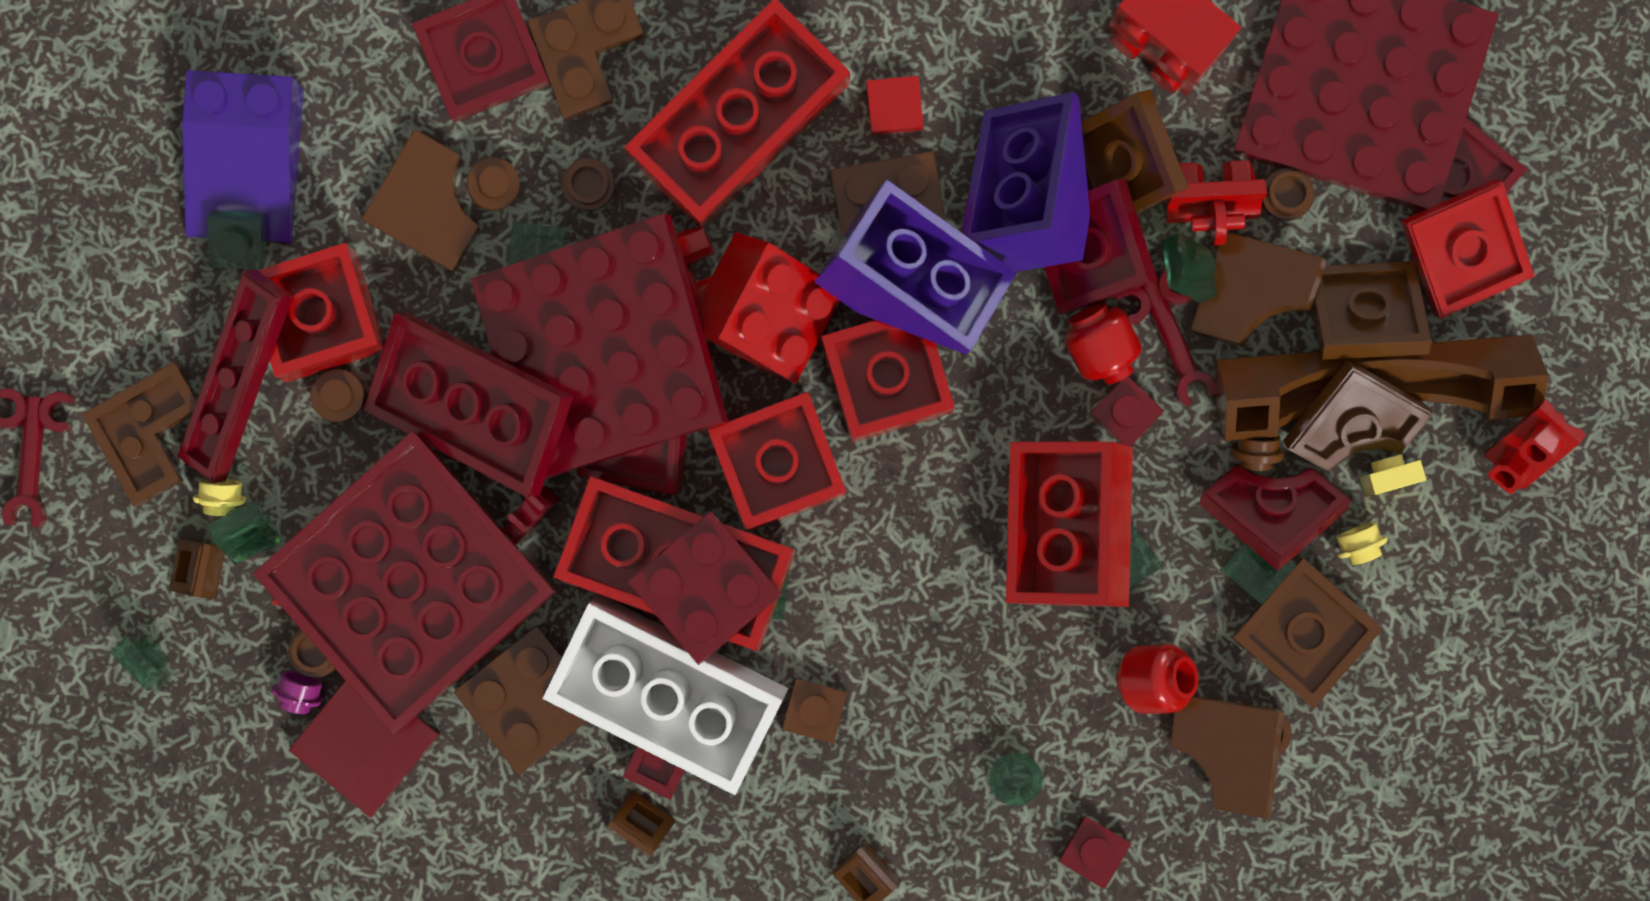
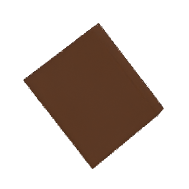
[169,539,226,599]
[607,791,676,859]
[831,840,901,901]

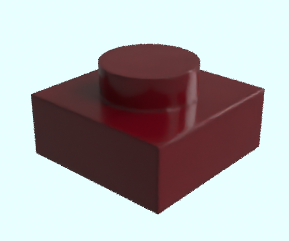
[1089,377,1164,446]
[623,746,685,800]
[1057,815,1132,889]

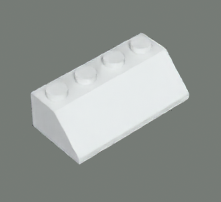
[543,594,789,795]

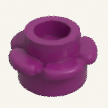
[271,670,323,714]

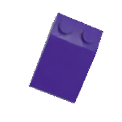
[182,70,304,244]
[961,92,1090,272]
[814,179,1017,355]

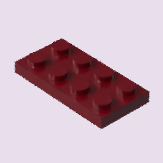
[363,312,573,497]

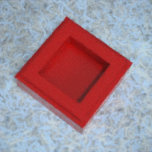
[866,76,924,135]

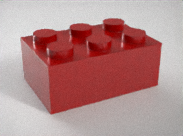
[1006,441,1133,607]

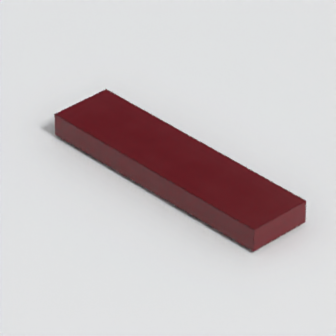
[177,270,293,483]

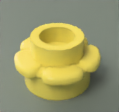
[193,478,246,516]
[1336,522,1388,565]

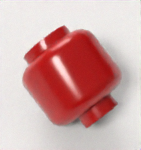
[1064,302,1142,385]
[1116,644,1199,714]

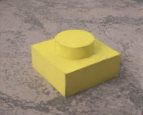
[1359,454,1426,497]

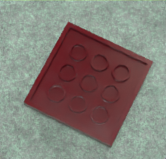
[1233,0,1499,211]
[471,214,729,479]
[253,430,557,735]

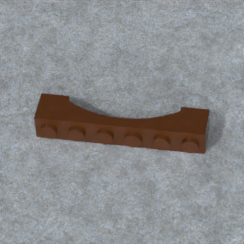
[1214,334,1548,441]

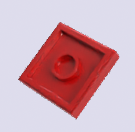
[1401,179,1535,319]

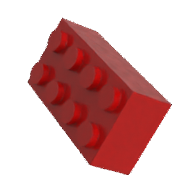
[624,0,850,229]
[553,476,796,651]

